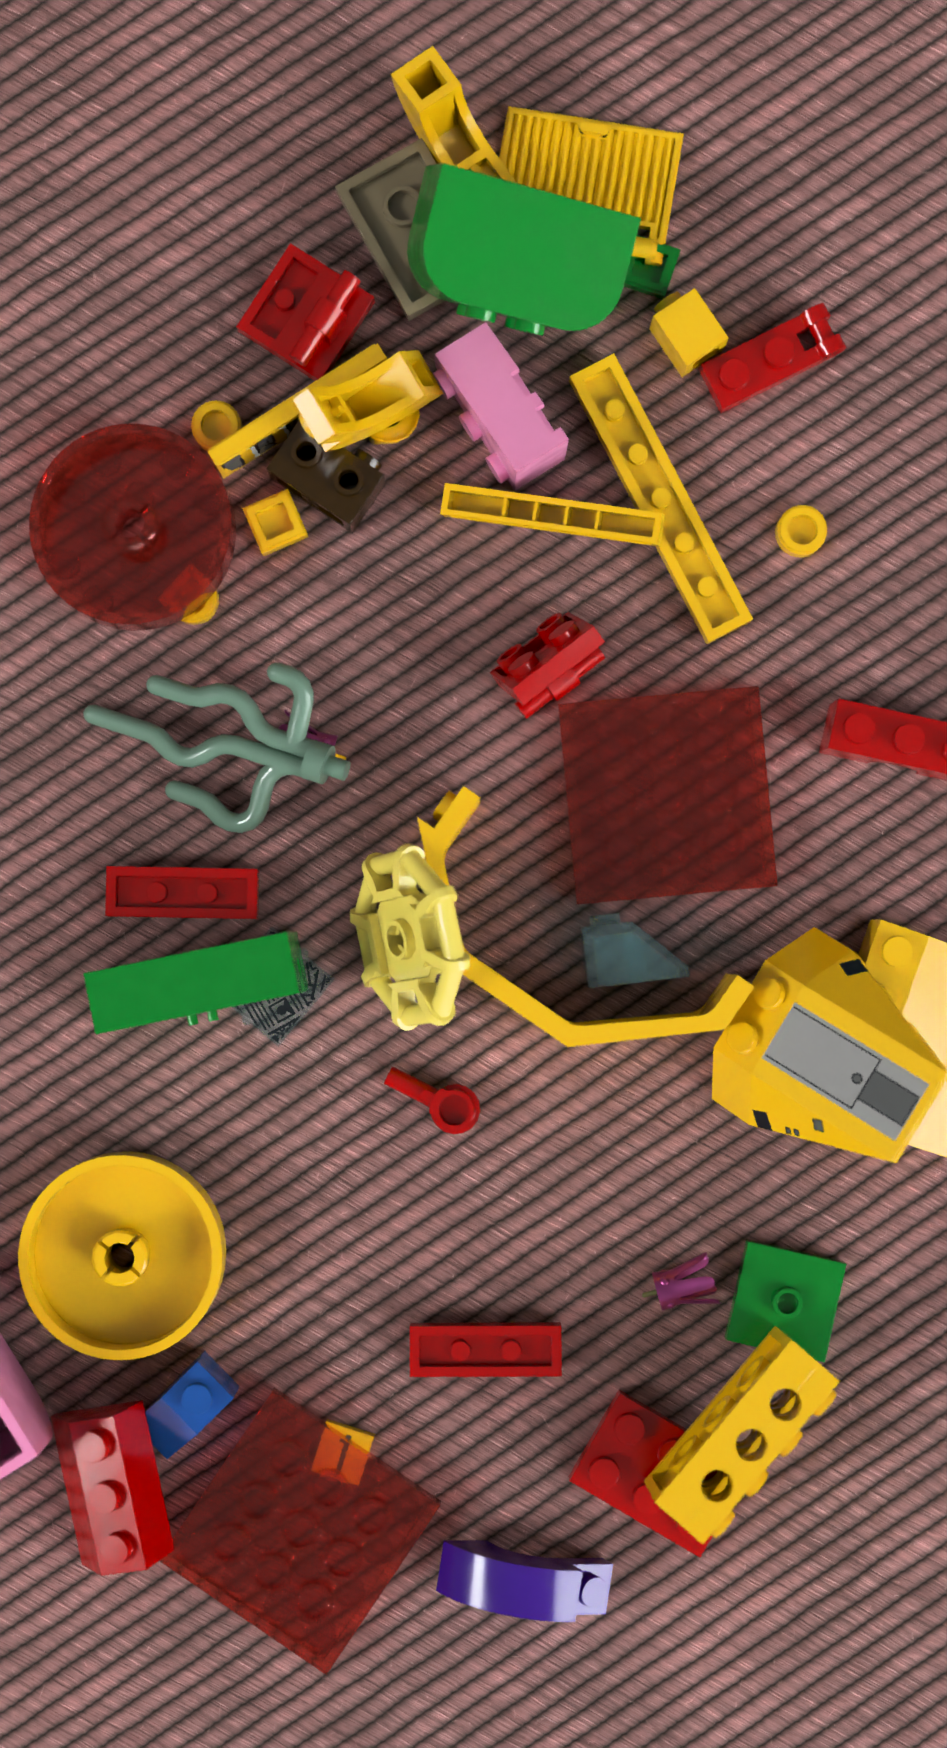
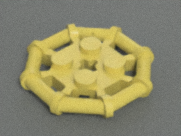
[350,843,470,1031]

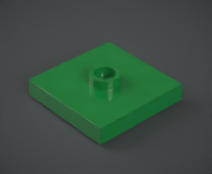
[725,1239,847,1363]

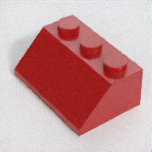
[50,1400,175,1576]

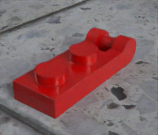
[698,303,847,413]

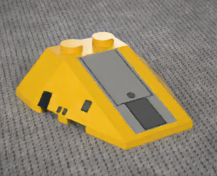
[712,927,947,1163]

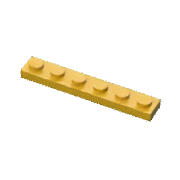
[569,353,753,644]

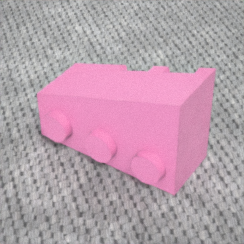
[432,322,569,491]

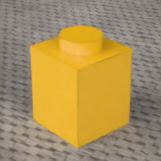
[649,288,729,378]

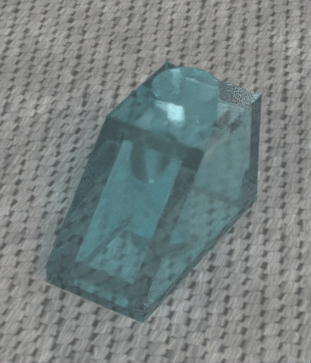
[579,913,690,988]

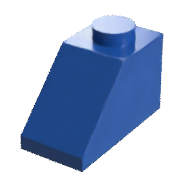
[145,1351,240,1459]

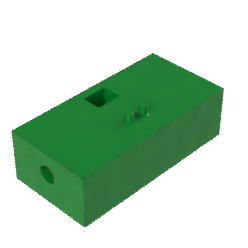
[83,931,309,1035]

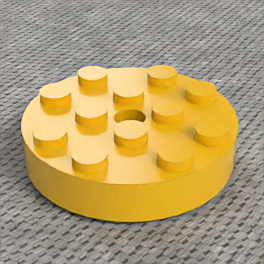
[18,1152,226,1360]

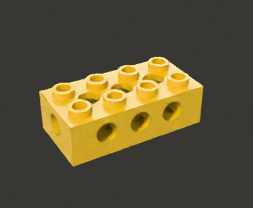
[644,1326,840,1544]

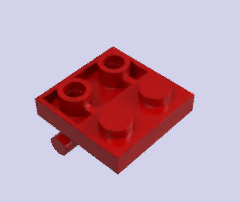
[236,243,375,381]
[489,612,605,719]

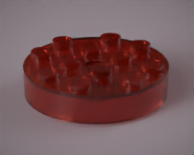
[29,423,236,631]

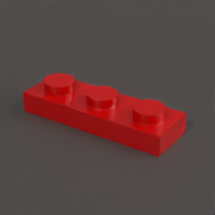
[105,866,259,919]
[410,1322,562,1377]

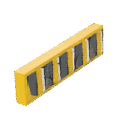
[208,343,387,479]

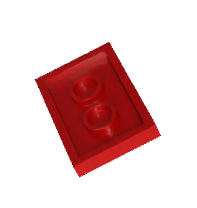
[568,1390,718,1558]

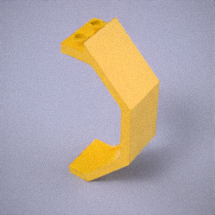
[417,786,754,1047]

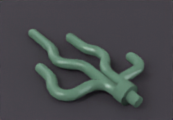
[83,662,351,833]

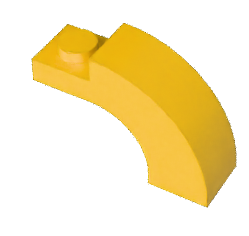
[391,46,518,184]
[293,350,444,452]

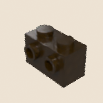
[266,420,386,534]

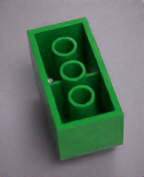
[407,163,641,336]

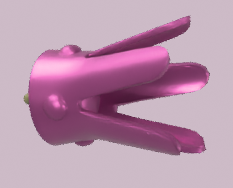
[642,1252,721,1311]

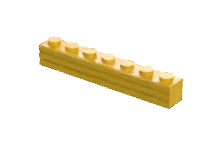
[440,483,665,547]

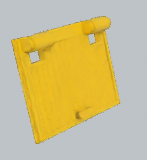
[499,106,684,266]

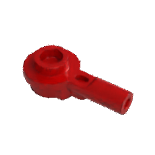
[384,1067,481,1134]

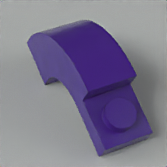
[436,1540,613,1622]

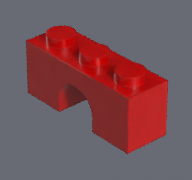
[819,699,947,781]

